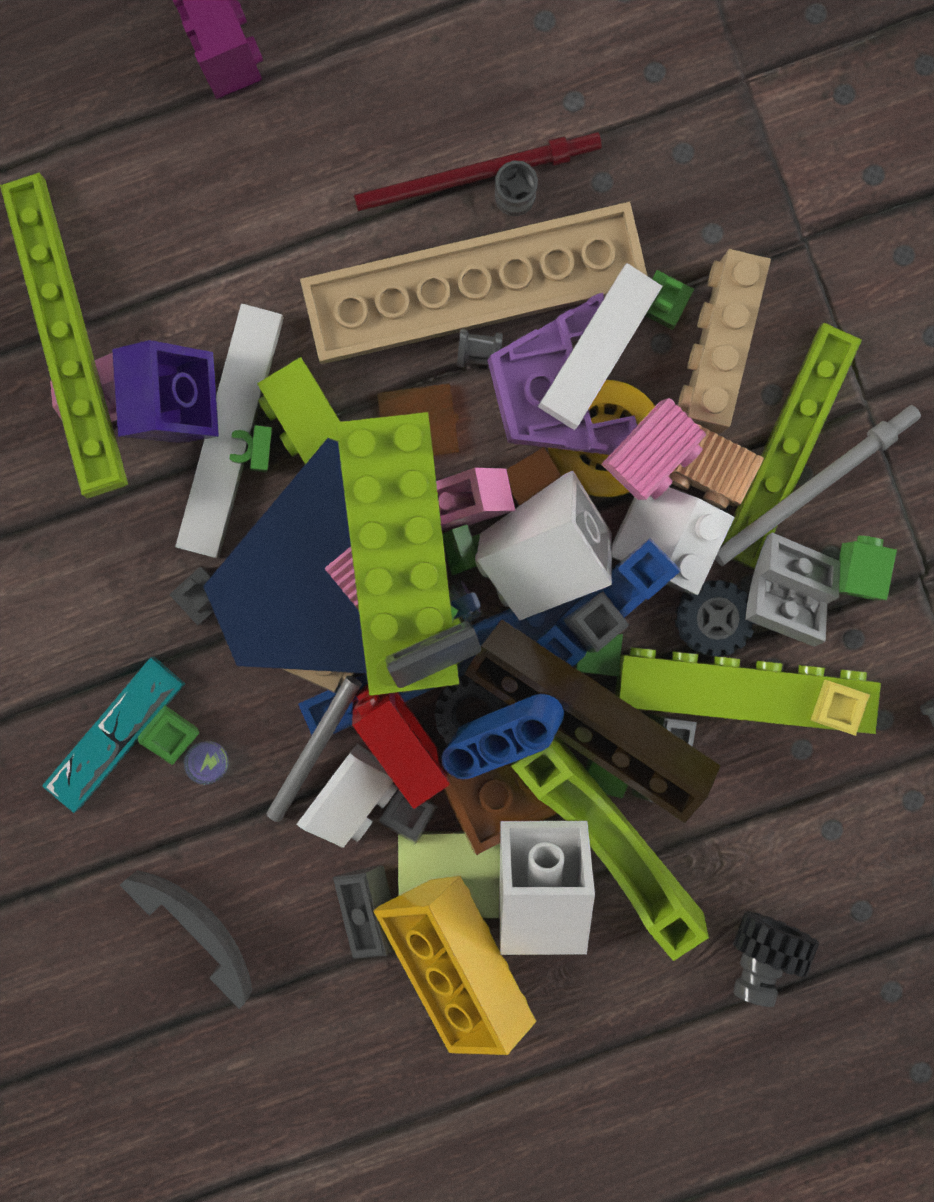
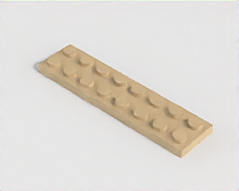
[300,202,647,365]

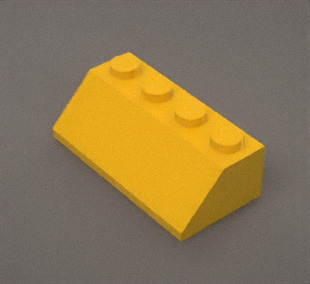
[373,876,536,1055]

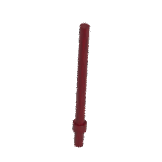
[354,132,602,212]

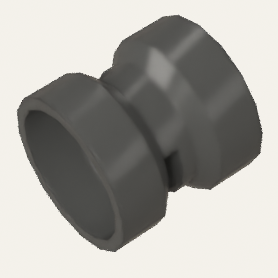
[494,161,538,216]
[733,952,783,1007]

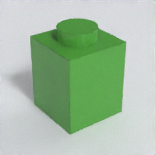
[839,536,897,600]

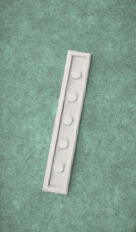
[175,303,284,558]

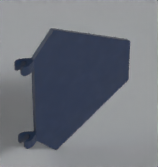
[203,438,481,673]

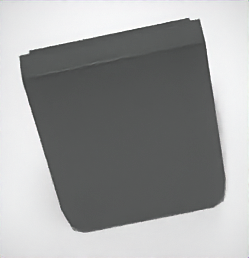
[564,591,629,653]

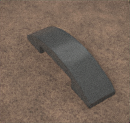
[120,870,253,1009]

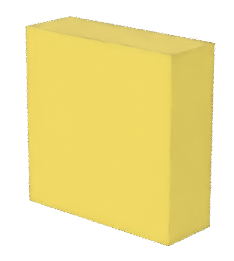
[811,680,870,736]

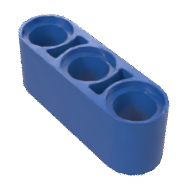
[442,694,564,780]

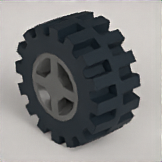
[675,580,755,656]

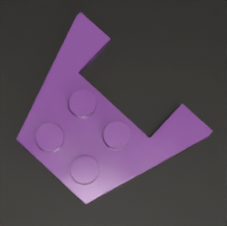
[487,293,637,455]

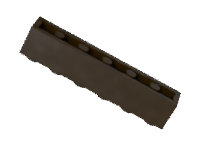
[464,619,721,823]

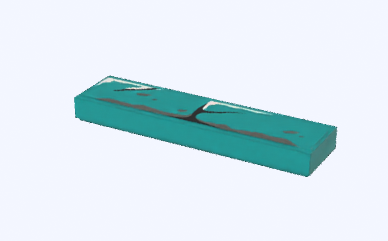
[42,657,186,813]

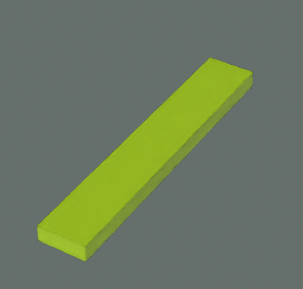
[721,323,862,570]

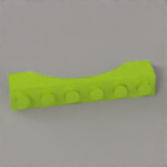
[511,736,709,961]

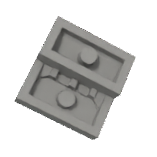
[745,532,840,647]

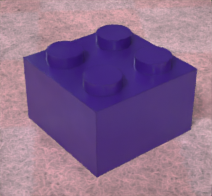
[112,340,219,443]

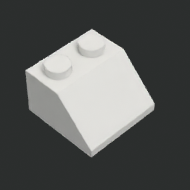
[612,487,734,595]
[296,744,398,848]

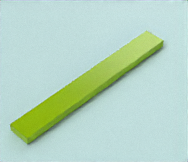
[0,172,128,499]

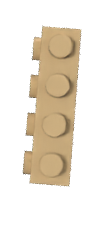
[678,249,771,434]

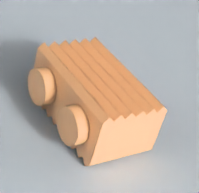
[669,424,764,509]

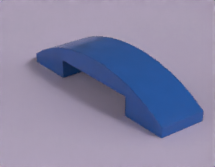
[535,538,681,666]

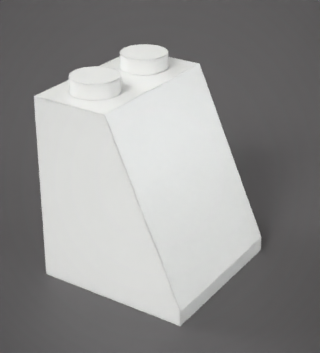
[475,471,612,620]
[499,821,595,955]

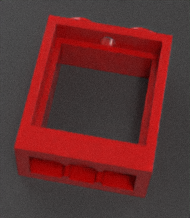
[352,684,450,809]

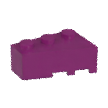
[173,0,263,99]

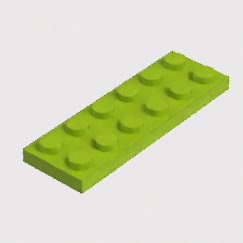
[336,412,459,696]

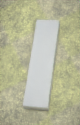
[538,263,662,430]

